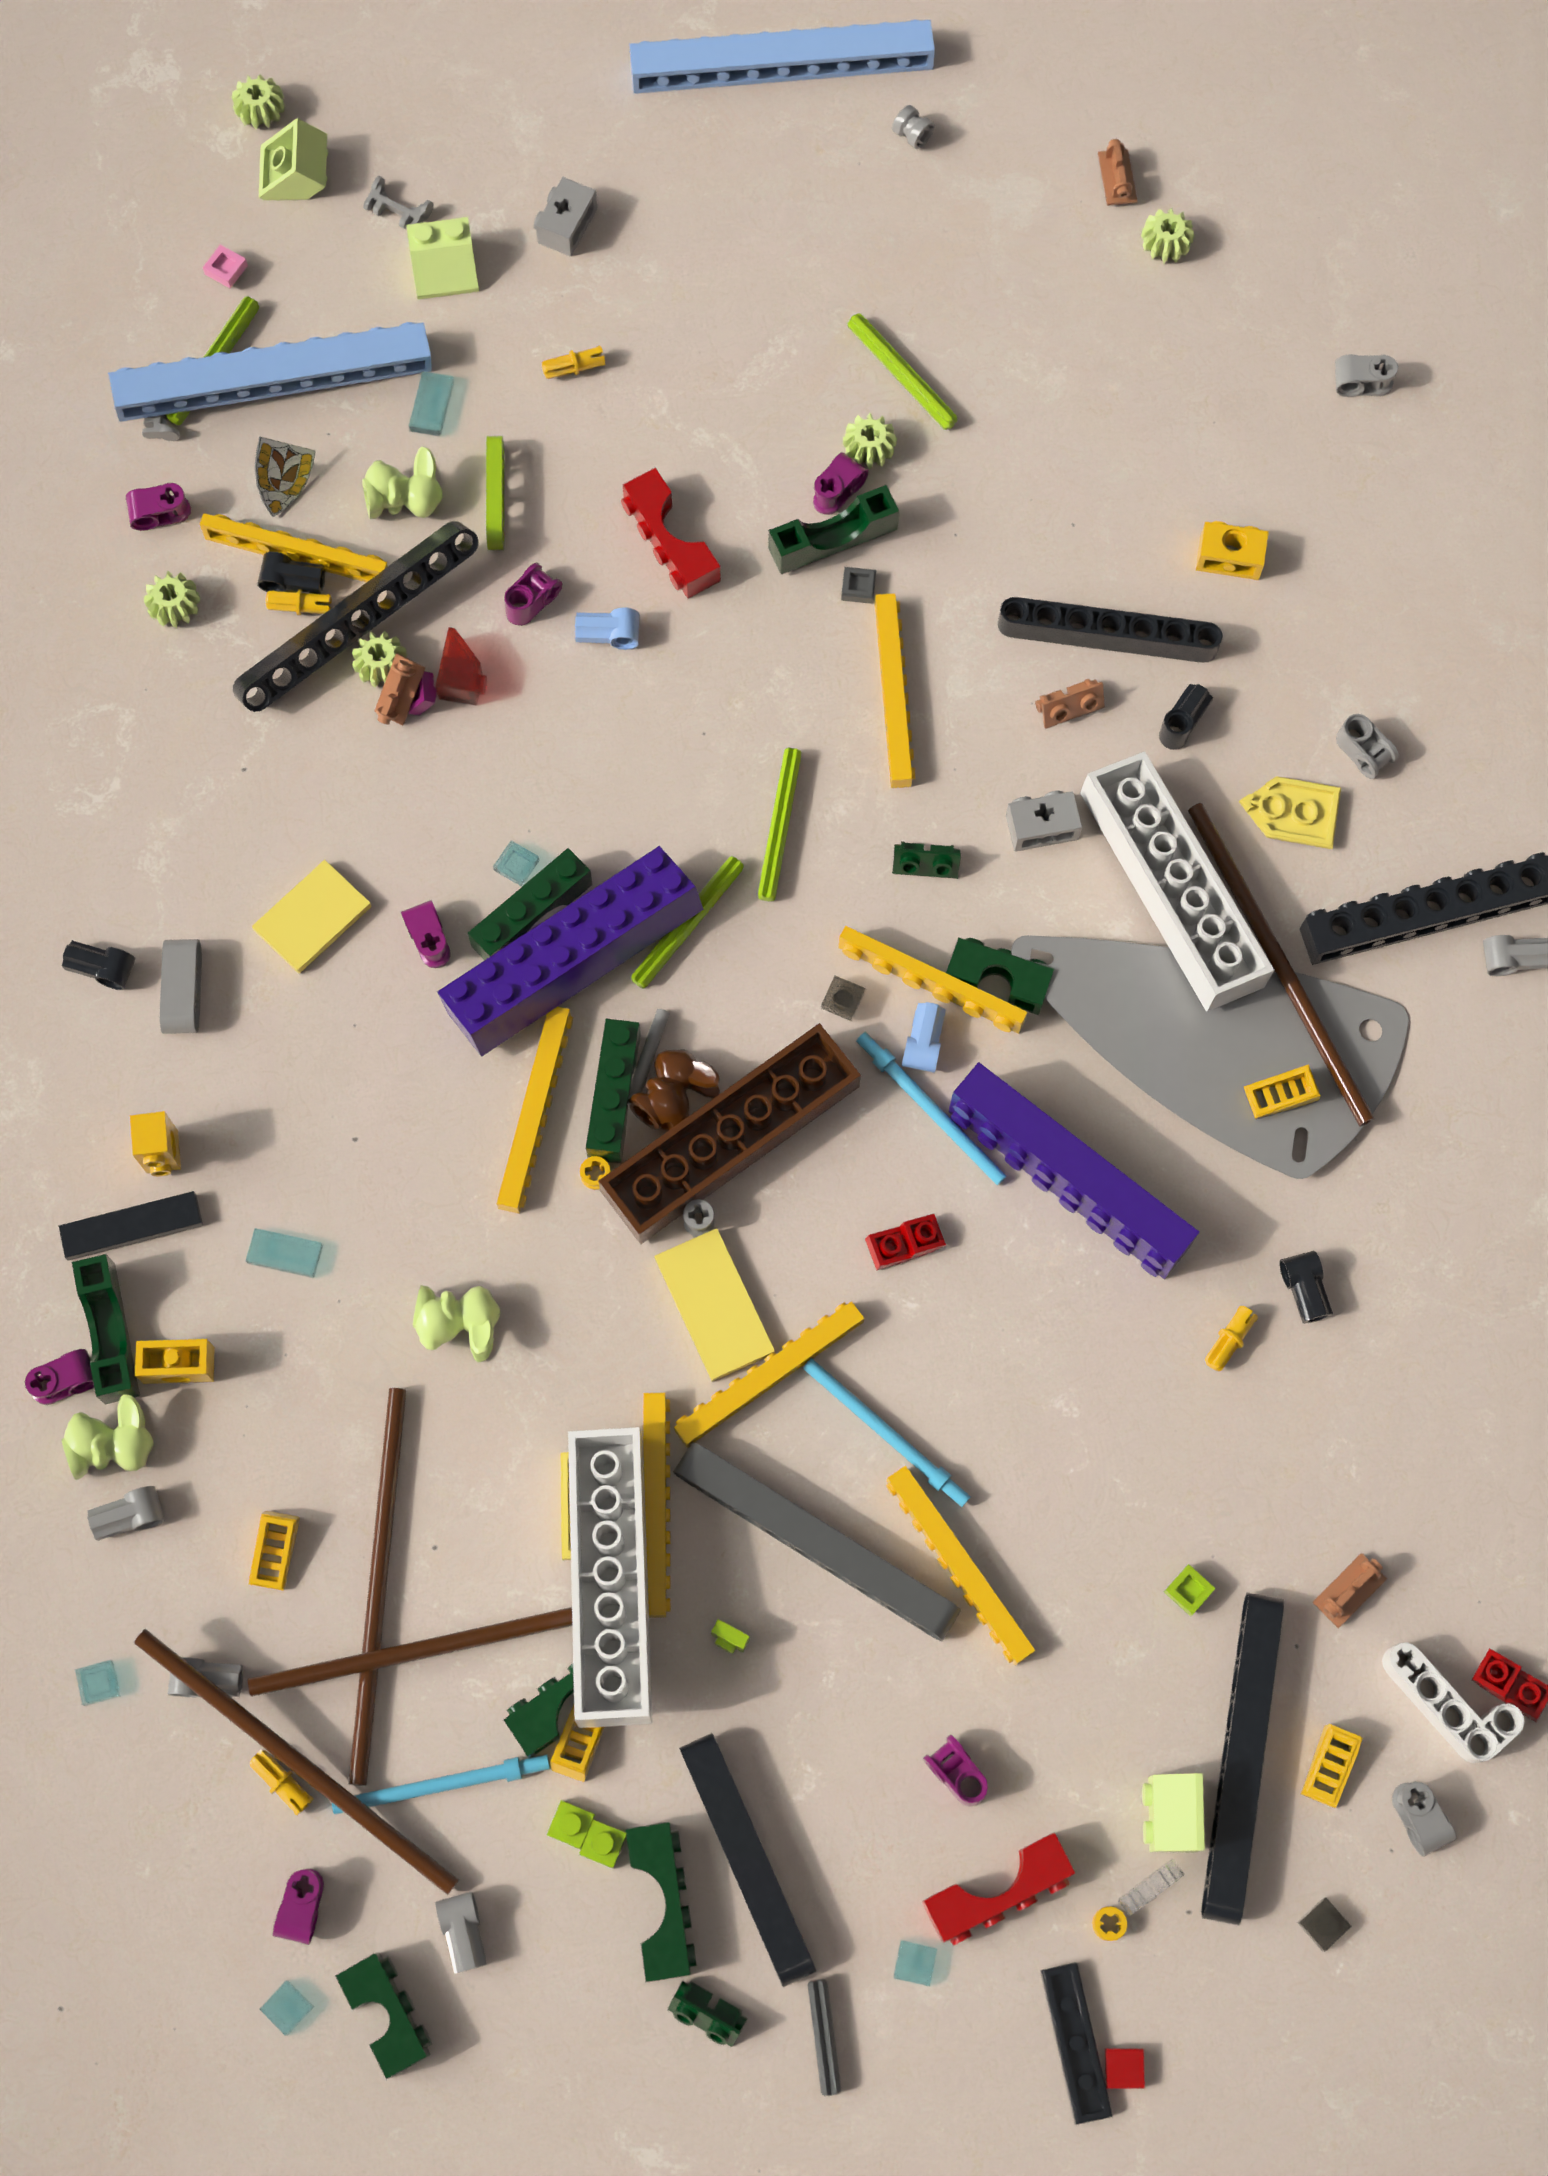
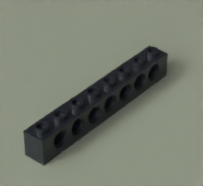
[1300,852,1548,965]

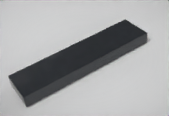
[58,1191,203,1261]
[1040,1962,1113,2125]

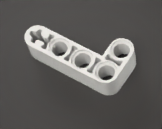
[1382,1643,1525,1763]

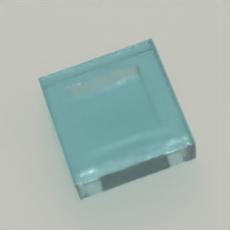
[493,840,540,887]
[75,1660,120,1706]
[893,1940,937,1987]
[259,1980,314,2036]

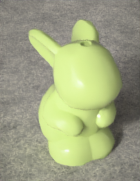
[362,447,442,519]
[413,1285,500,1362]
[62,1394,154,1480]

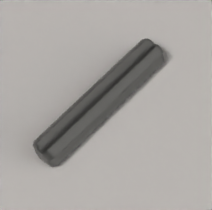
[808,1979,841,2096]

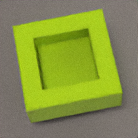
[1164,1564,1216,1616]
[711,1619,750,1654]
[547,1800,595,1850]
[579,1820,626,1869]

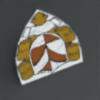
[255,437,316,517]

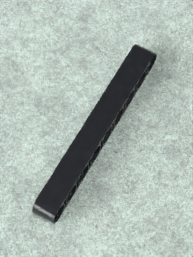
[233,521,479,712]
[1201,1592,1284,1925]

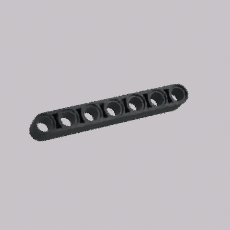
[998,597,1223,663]
[679,1733,817,1988]

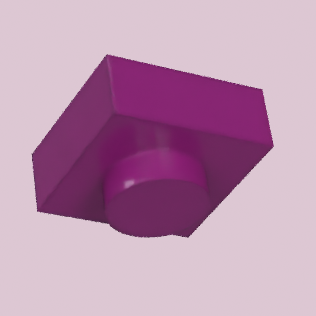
[408,671,437,716]

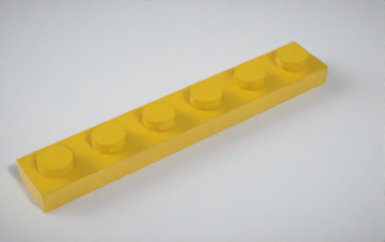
[199,513,388,582]
[838,925,1027,1034]

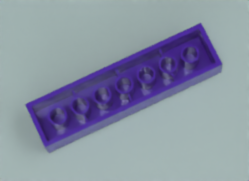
[437,846,704,1057]
[948,1062,1199,1280]

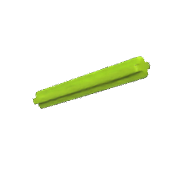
[166,296,259,426]
[847,313,958,430]
[758,747,801,902]
[631,856,744,989]

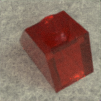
[436,627,487,706]

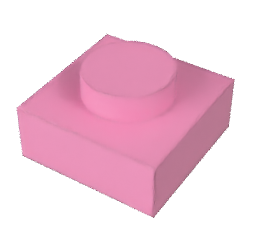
[203,245,248,289]

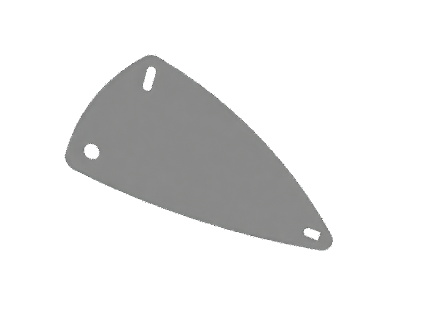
[1011,935,1409,1179]

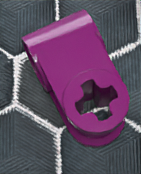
[813,452,869,515]
[125,483,191,531]
[504,563,563,626]
[401,900,451,968]
[25,1349,94,1405]
[923,1734,988,1806]
[273,1869,324,1945]

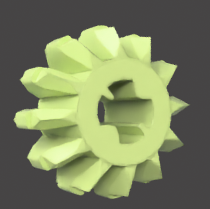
[232,74,285,130]
[1141,207,1195,263]
[843,413,897,470]
[144,571,200,628]
[352,631,407,688]

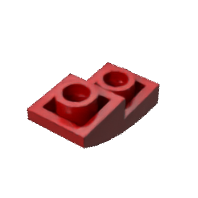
[865,1214,946,1271]
[1472,1648,1548,1723]

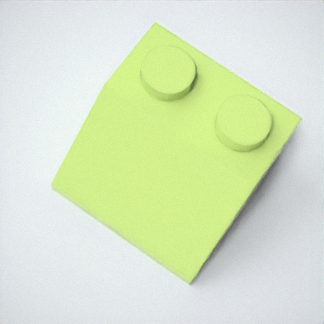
[259,118,328,200]
[406,217,479,300]
[1142,1773,1205,1853]

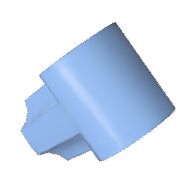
[575,607,640,650]
[902,1002,946,1073]

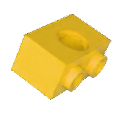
[1195,521,1269,580]
[130,1111,181,1177]
[135,1339,215,1384]

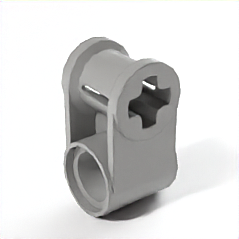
[1335,354,1398,397]
[1336,714,1399,779]
[1392,1782,1456,1857]

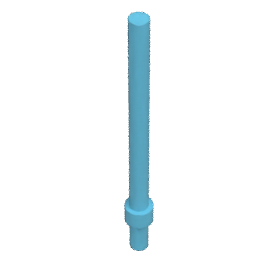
[856,1032,1007,1186]
[803,1358,971,1507]
[332,1754,550,1815]

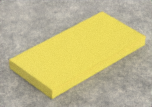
[654,1228,775,1382]

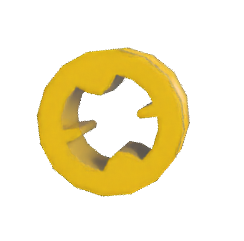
[580,1156,611,1190]
[1092,1906,1127,1941]

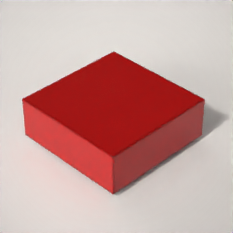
[1105,2048,1145,2089]

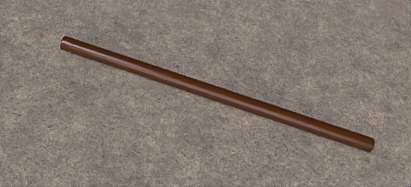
[1188,803,1375,1127]
[348,1388,406,1786]
[247,1607,573,1697]
[134,1629,459,1895]

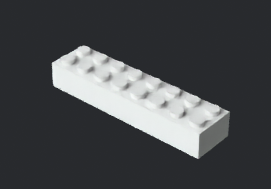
[1080,751,1274,1012]
[568,1427,652,1728]

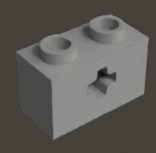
[534,177,598,257]
[1006,790,1082,852]

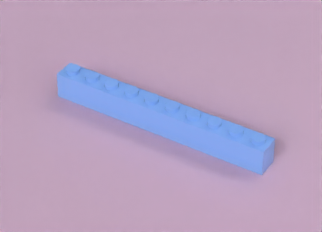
[629,20,935,94]
[108,322,432,422]

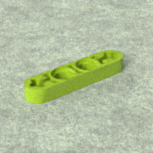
[486,436,505,550]

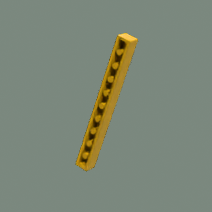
[875,593,916,788]
[496,1006,573,1214]
[674,1301,864,1448]
[643,1393,671,1618]
[886,1465,1036,1665]

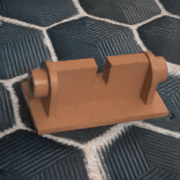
[1098,139,1138,206]
[374,653,426,726]
[1035,678,1105,729]
[1312,1553,1387,1628]

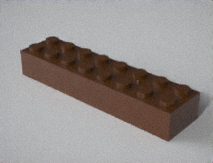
[598,1023,861,1244]

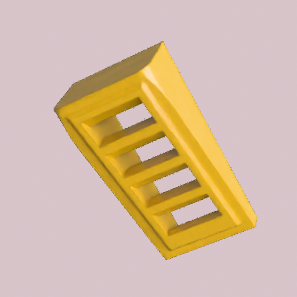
[1244,1064,1321,1119]
[248,1511,300,1591]
[550,1704,605,1782]
[1301,1724,1363,1809]

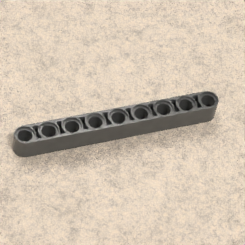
[673,1442,961,1641]

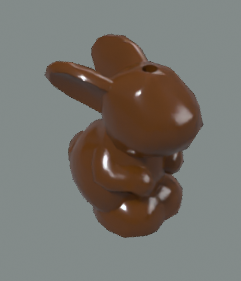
[628,1049,720,1130]

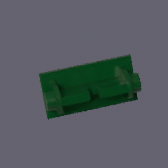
[892,841,961,879]
[667,1980,747,2047]

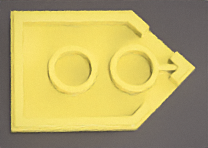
[1239,776,1341,849]

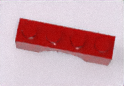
[621,467,721,599]
[921,1832,1075,1946]

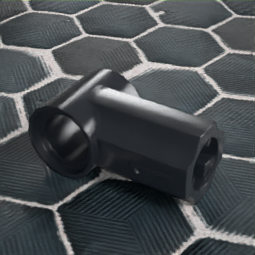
[257,552,326,594]
[1159,683,1213,749]
[62,940,136,990]
[1279,1250,1333,1324]

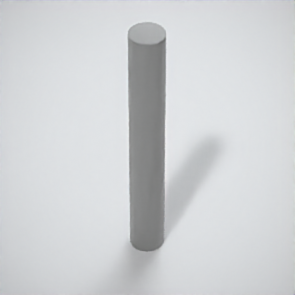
[628,1009,670,1105]

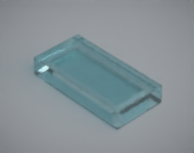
[409,371,454,437]
[245,1228,323,1278]

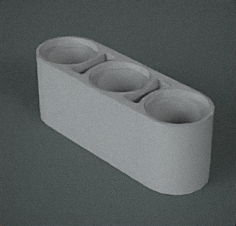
[160,939,202,1034]

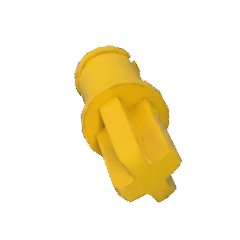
[542,346,605,379]
[266,589,332,616]
[1205,1306,1258,1372]
[249,1749,314,1816]

